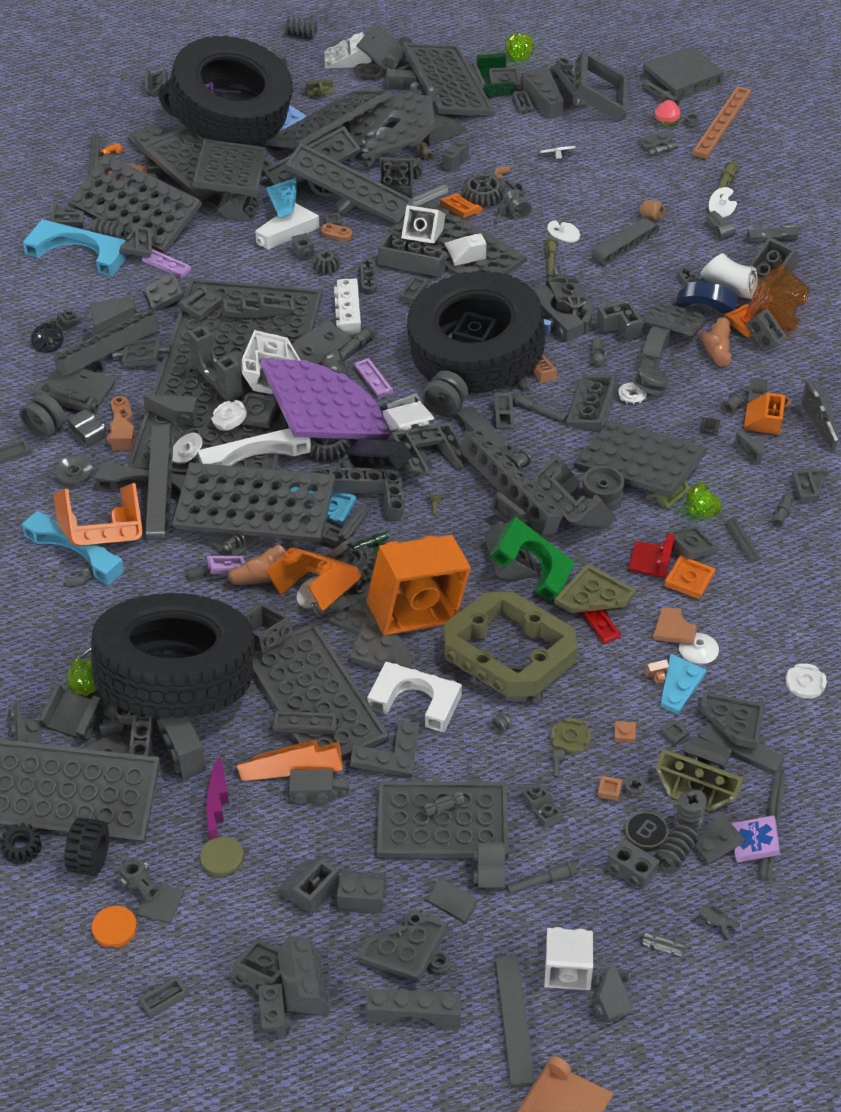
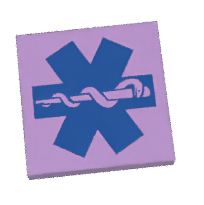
[732,815,781,862]

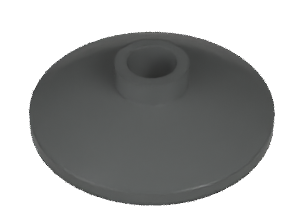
[55,456,92,484]

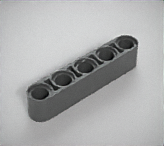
[592,218,659,266]

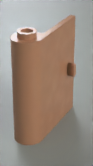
[517,1056,614,1112]

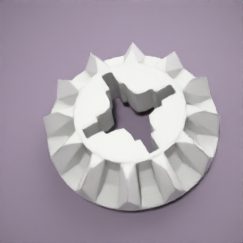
[618,383,647,405]

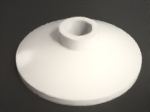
[173,433,202,464]
[679,633,719,664]

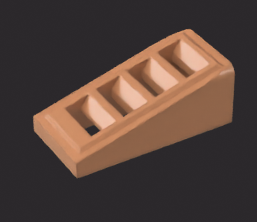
[532,355,557,383]

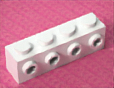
[334,279,361,336]

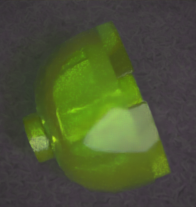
[505,32,535,61]
[686,481,723,519]
[66,658,97,696]

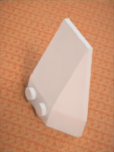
[241,330,301,395]

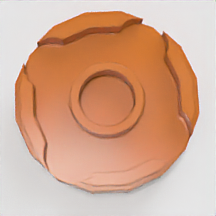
[92,906,137,948]

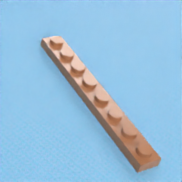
[693,86,751,159]

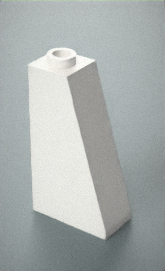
[255,203,319,249]

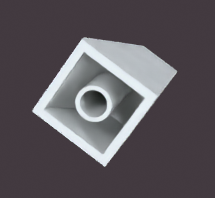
[401,205,446,243]
[544,927,593,990]

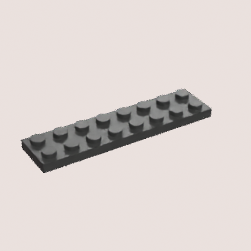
[285,143,413,224]

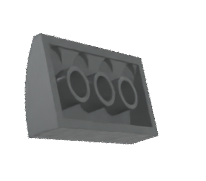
[566,375,618,433]

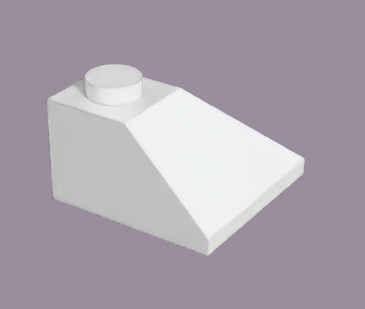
[444,234,486,265]

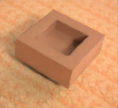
[614,721,636,743]
[597,776,622,802]

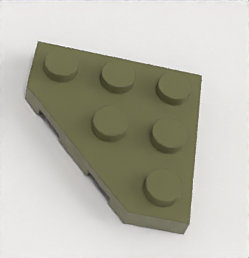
[554,564,637,613]

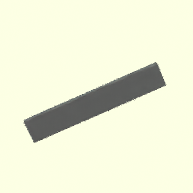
[496,956,535,1088]

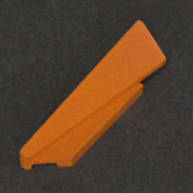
[237,739,343,781]

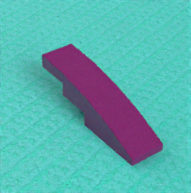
[206,758,229,840]

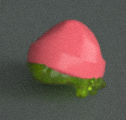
[653,100,682,127]

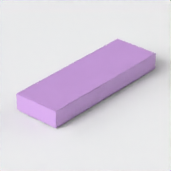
[142,249,191,278]
[353,358,393,399]

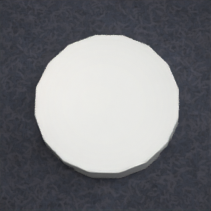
[211,400,247,431]
[785,664,827,698]

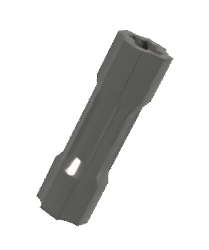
[747,225,798,243]

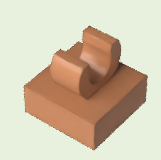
[644,659,669,684]

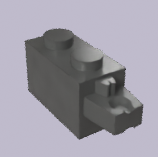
[289,769,349,804]

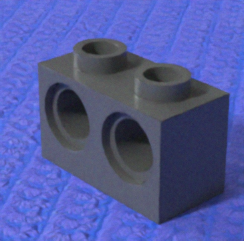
[745,308,787,352]
[607,838,660,890]

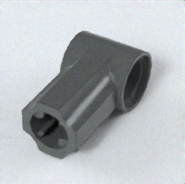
[706,211,735,240]

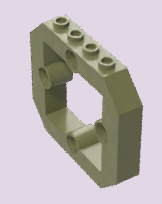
[443,592,578,697]

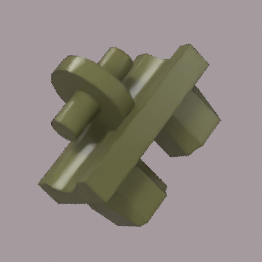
[306,78,334,97]

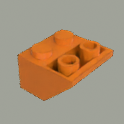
[744,393,785,435]

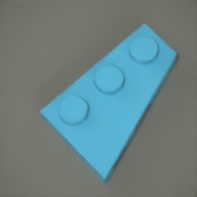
[660,654,707,715]

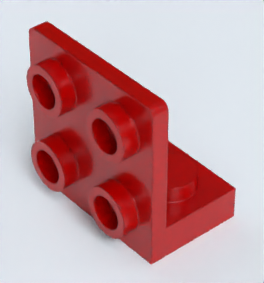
[628,534,675,578]

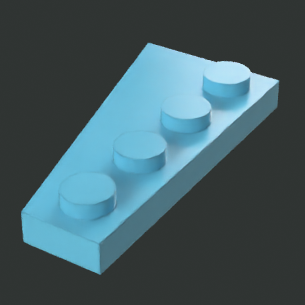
[266,178,298,217]
[290,487,356,527]

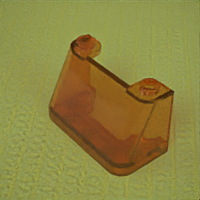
[746,263,810,332]

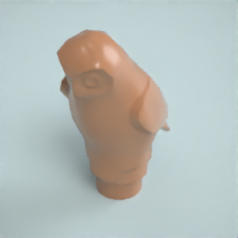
[699,318,731,367]
[227,544,286,585]

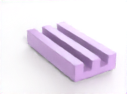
[205,556,245,574]

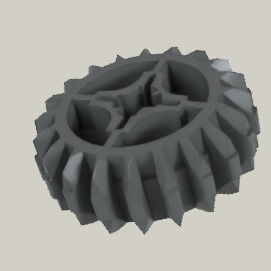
[462,173,505,208]
[306,438,351,463]

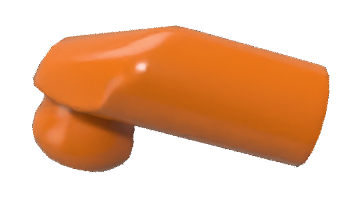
[99,143,124,157]

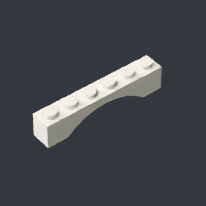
[198,428,311,466]

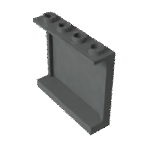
[643,46,724,99]

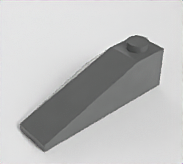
[801,379,838,453]

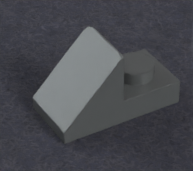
[734,429,765,465]

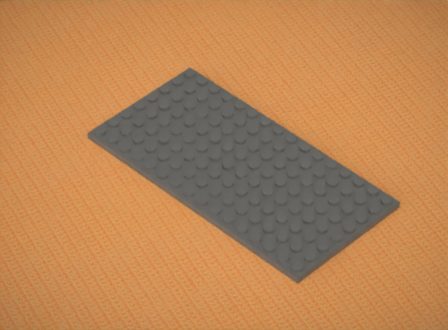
[128,278,323,483]

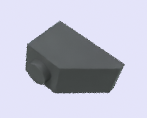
[594,964,634,1021]

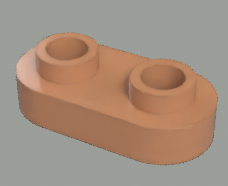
[321,223,352,242]
[111,396,133,423]

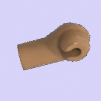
[493,166,510,181]

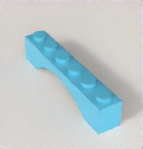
[22,511,124,586]

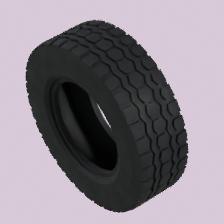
[169,36,293,145]
[407,271,545,393]
[91,593,254,718]

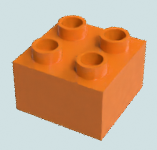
[366,535,471,636]

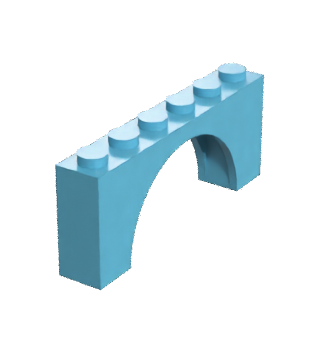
[23,219,130,277]

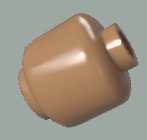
[639,200,665,221]

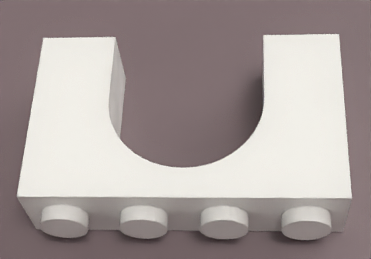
[367,662,462,732]

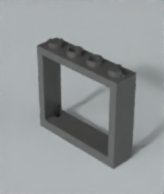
[573,50,628,121]

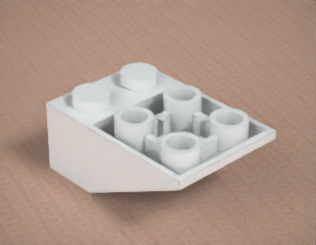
[324,32,372,69]
[382,401,434,432]

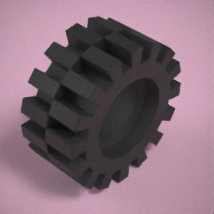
[0,823,42,864]

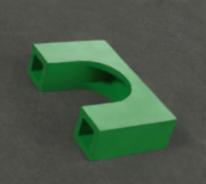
[489,517,575,602]

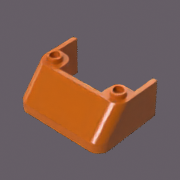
[53,483,142,546]
[266,548,361,611]

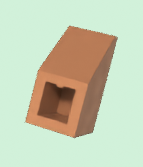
[108,413,136,451]

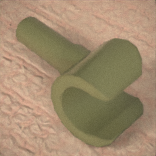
[430,492,441,516]

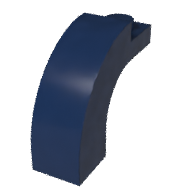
[676,281,739,314]

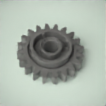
[337,546,377,589]

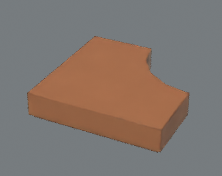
[653,607,697,644]

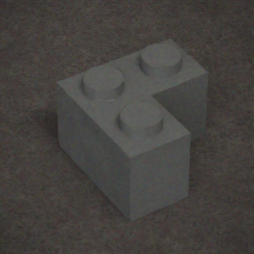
[597,300,643,340]

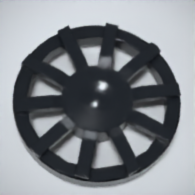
[31,323,64,353]

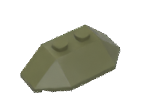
[656,749,744,811]

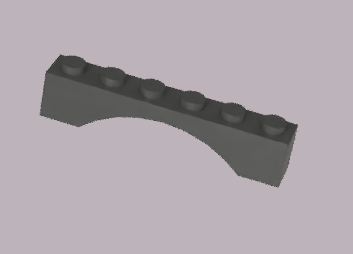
[95,462,208,499]

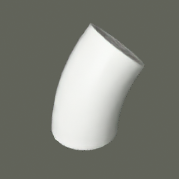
[700,253,758,299]

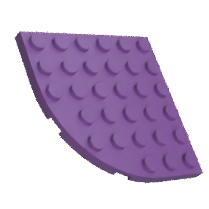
[260,358,392,440]

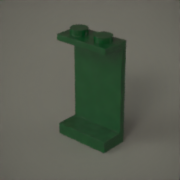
[476,53,514,97]

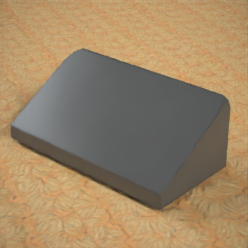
[428,878,477,923]

